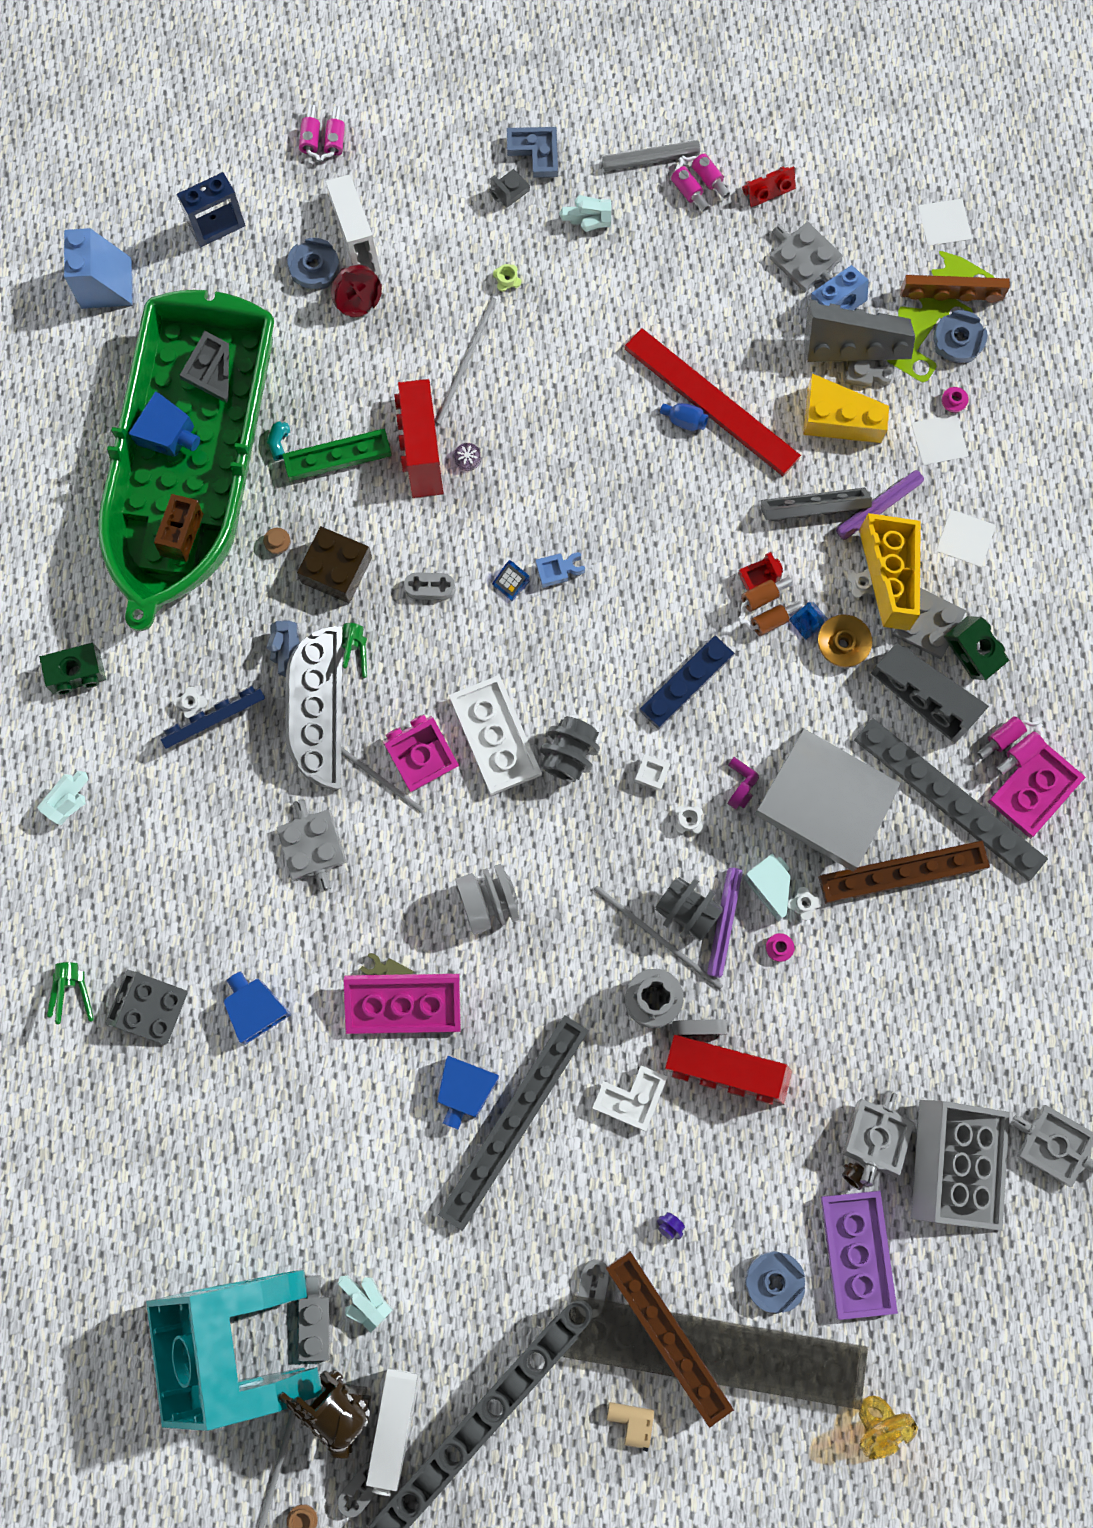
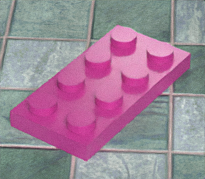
[343,974,461,1034]

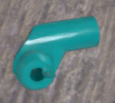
[267,421,290,461]

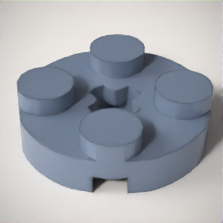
[287,238,340,289]
[933,310,988,363]
[745,1251,805,1313]

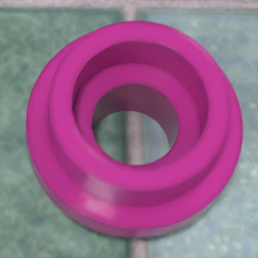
[942,387,969,412]
[766,933,795,962]

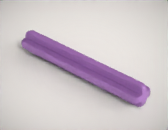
[836,470,924,540]
[707,868,743,978]

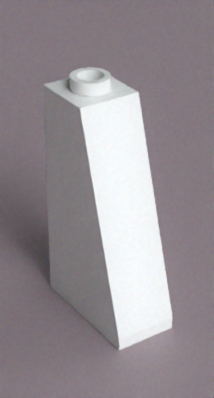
[326,174,381,275]
[366,1368,421,1496]

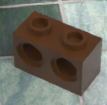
[154,494,203,562]

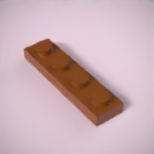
[901,275,1010,302]

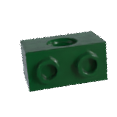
[944,616,1010,681]
[39,642,106,695]

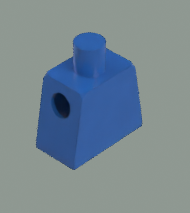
[129,391,200,457]
[223,971,291,1045]
[437,1056,500,1130]

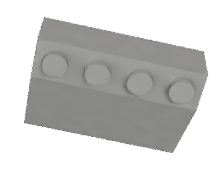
[911,1100,1010,1231]

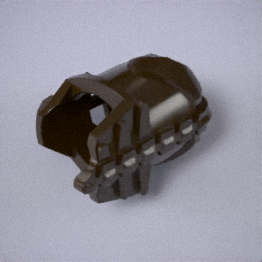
[278,1370,370,1454]

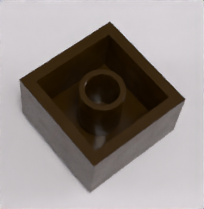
[297,526,372,604]

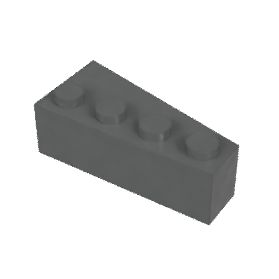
[804,299,915,362]
[871,643,989,744]

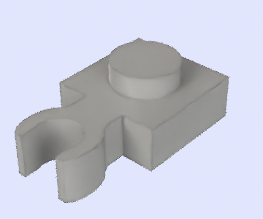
[845,360,893,388]

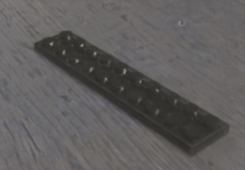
[562,1294,868,1410]

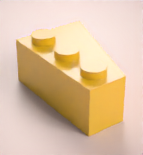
[803,373,889,443]

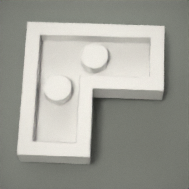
[592,1066,667,1131]

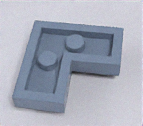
[507,127,558,178]

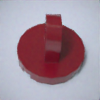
[331,265,382,318]

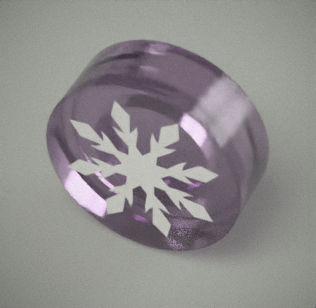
[454,443,481,471]

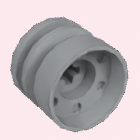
[455,864,519,935]

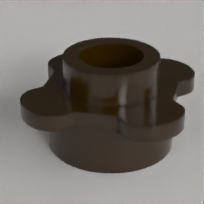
[842,1163,866,1190]

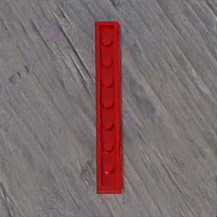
[625,328,801,477]

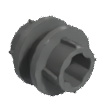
[540,716,600,782]
[655,877,723,941]

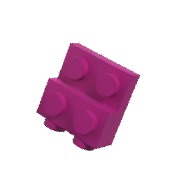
[383,714,459,792]

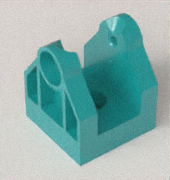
[146,1270,322,1431]

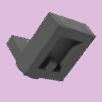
[490,169,530,208]

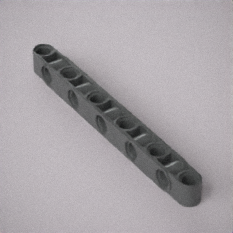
[369,1300,593,1528]

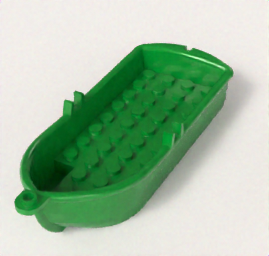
[98,290,274,631]

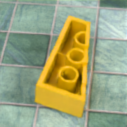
[859,513,921,631]

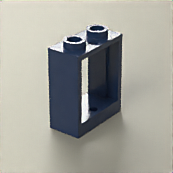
[177,172,246,248]

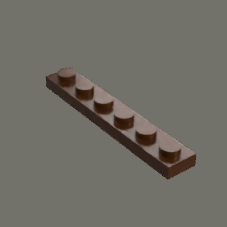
[818,840,990,904]
[606,1251,734,1428]

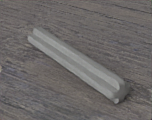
[602,140,700,171]

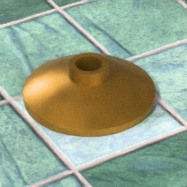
[818,614,872,667]

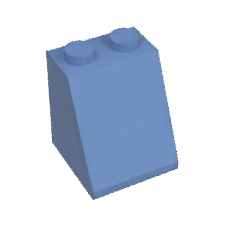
[64,228,133,309]

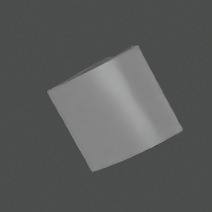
[754,729,900,872]

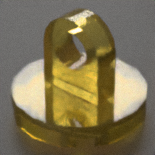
[859,1396,918,1460]

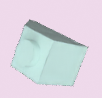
[743,853,790,922]

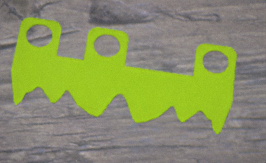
[887,251,995,382]

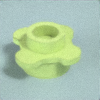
[493,264,522,292]

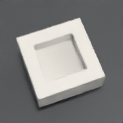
[635,755,670,791]

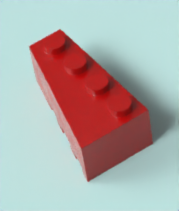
[394,379,444,498]
[665,1035,792,1105]

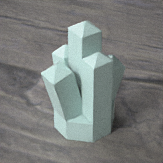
[559,195,611,232]
[37,771,89,825]
[338,1275,393,1333]

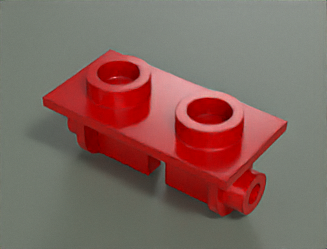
[742,166,796,208]

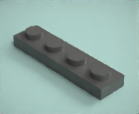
[761,487,872,522]

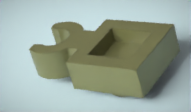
[360,953,414,975]

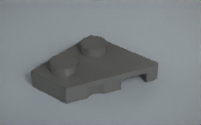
[180,331,229,403]

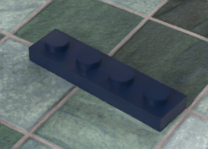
[639,635,735,730]
[160,685,265,749]

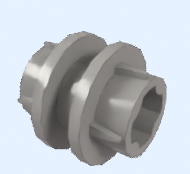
[625,969,684,1028]

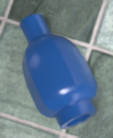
[660,403,709,431]

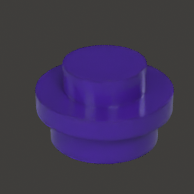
[657,1212,685,1240]

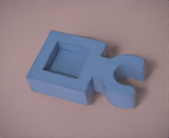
[535,552,585,588]

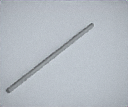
[435,297,497,425]
[341,747,424,813]
[594,886,723,990]
[258,1411,296,1528]

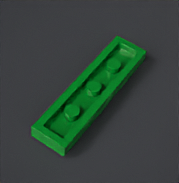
[282,428,392,482]

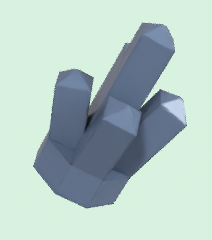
[266,620,300,677]

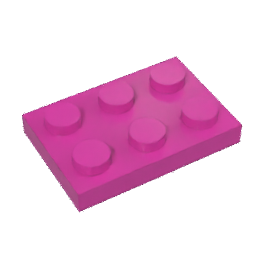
[988,744,1086,839]

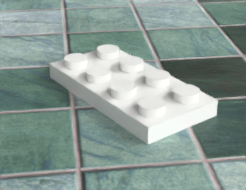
[449,675,542,796]

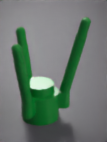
[342,623,367,678]
[47,962,94,1025]

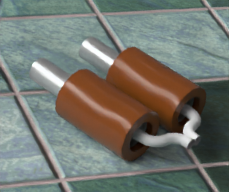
[738,576,803,636]

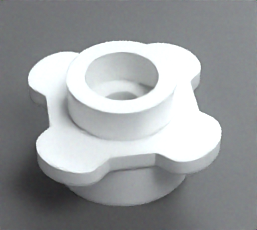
[848,569,875,598]
[174,687,207,718]
[675,806,703,834]
[788,887,822,921]

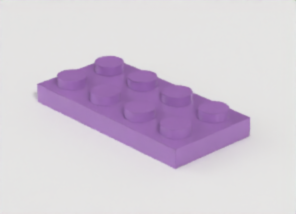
[821,1191,898,1320]

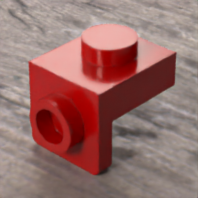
[738,552,783,591]

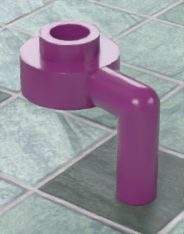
[727,757,759,810]

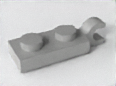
[299,1275,330,1361]

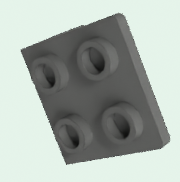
[105,969,188,1045]

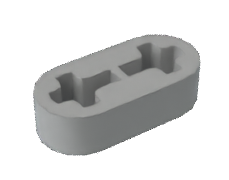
[404,572,455,600]
[672,1019,727,1037]
[577,1259,609,1318]
[338,1461,376,1518]

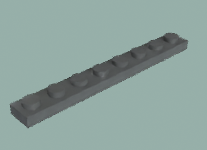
[854,718,1048,881]
[438,1015,589,1231]

